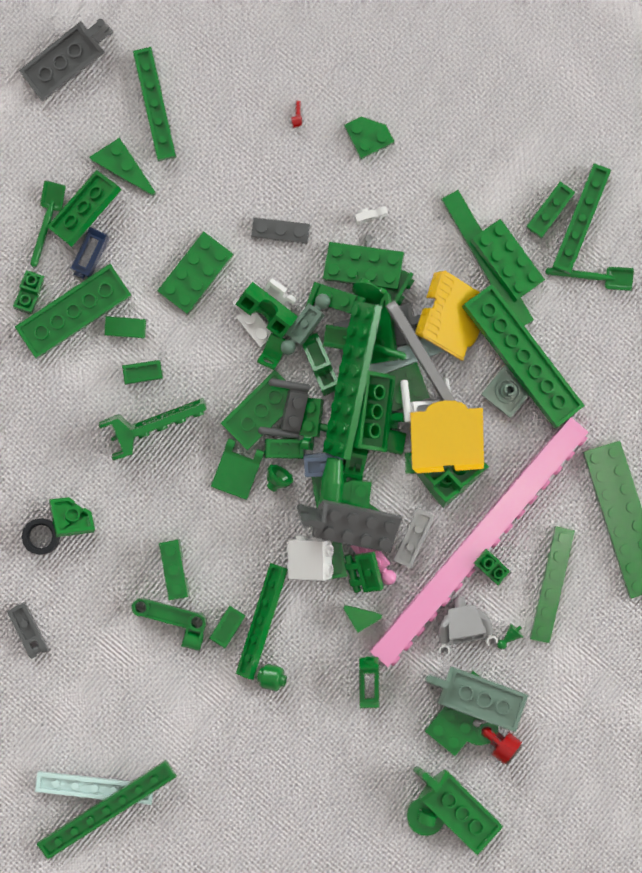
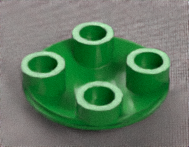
[352,278,388,305]

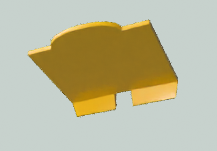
[415,270,480,361]
[410,400,484,474]

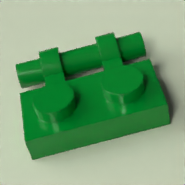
[344,552,384,593]

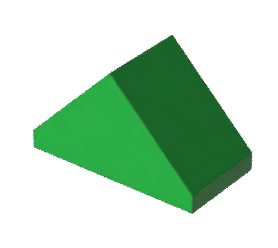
[343,604,382,632]

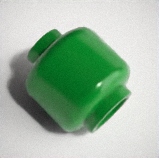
[257,664,287,692]

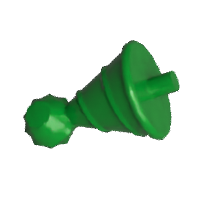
[497,623,524,650]

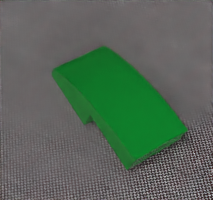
[13,270,45,315]
[104,316,146,338]
[474,549,510,585]

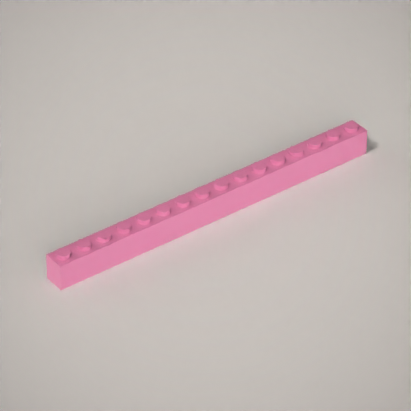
[370,417,588,667]

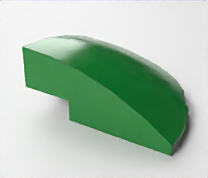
[408,456,489,508]

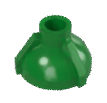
[267,464,293,492]

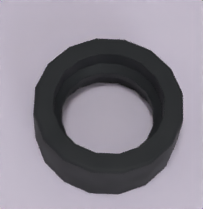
[21,518,60,555]

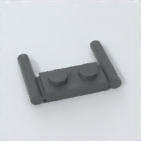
[258,378,310,440]

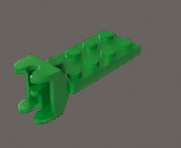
[98,397,207,461]

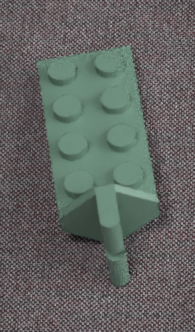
[425,666,528,732]

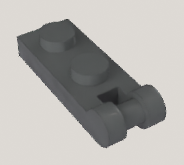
[7,602,49,659]

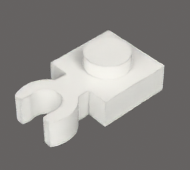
[354,206,388,225]
[264,279,297,310]

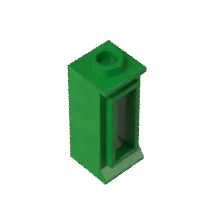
[359,656,379,708]

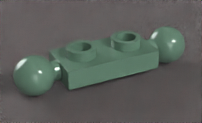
[280,294,330,355]

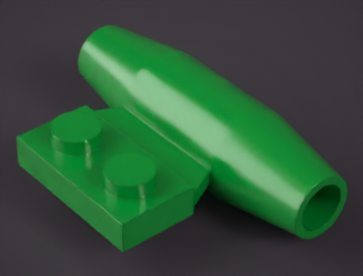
[318,457,372,509]

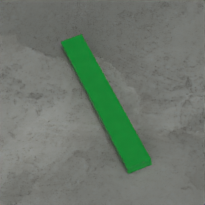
[441,190,534,326]
[37,760,177,860]

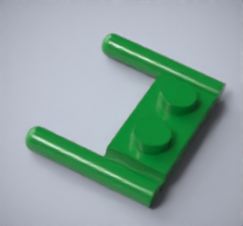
[305,282,366,314]

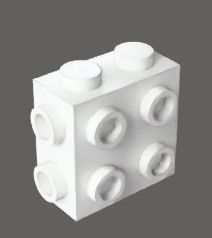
[287,535,334,581]

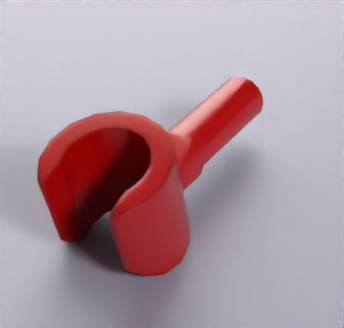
[291,100,302,128]

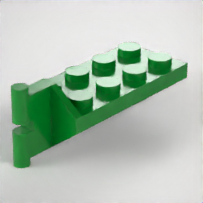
[413,766,504,856]

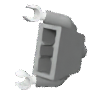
[438,597,498,654]

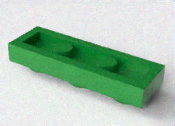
[526,181,575,239]

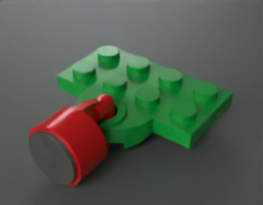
[425,671,522,765]

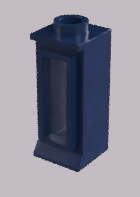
[70,227,110,280]

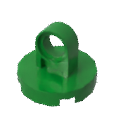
[407,798,444,836]

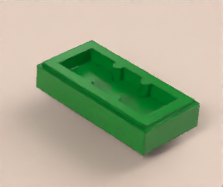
[122,360,163,385]
[264,439,304,459]
[209,606,246,649]

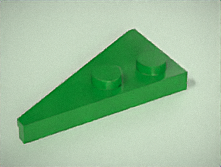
[89,137,156,196]
[370,293,398,365]

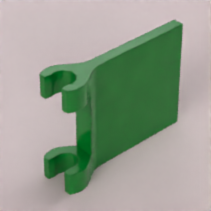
[211,438,265,500]

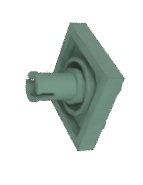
[480,364,529,418]

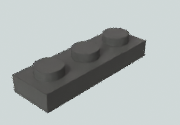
[251,217,310,244]

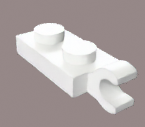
[233,298,272,348]

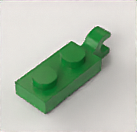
[299,398,324,450]

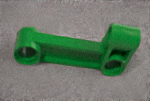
[132,597,207,651]

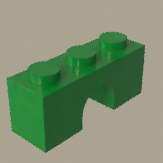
[235,282,298,339]
[159,539,190,600]

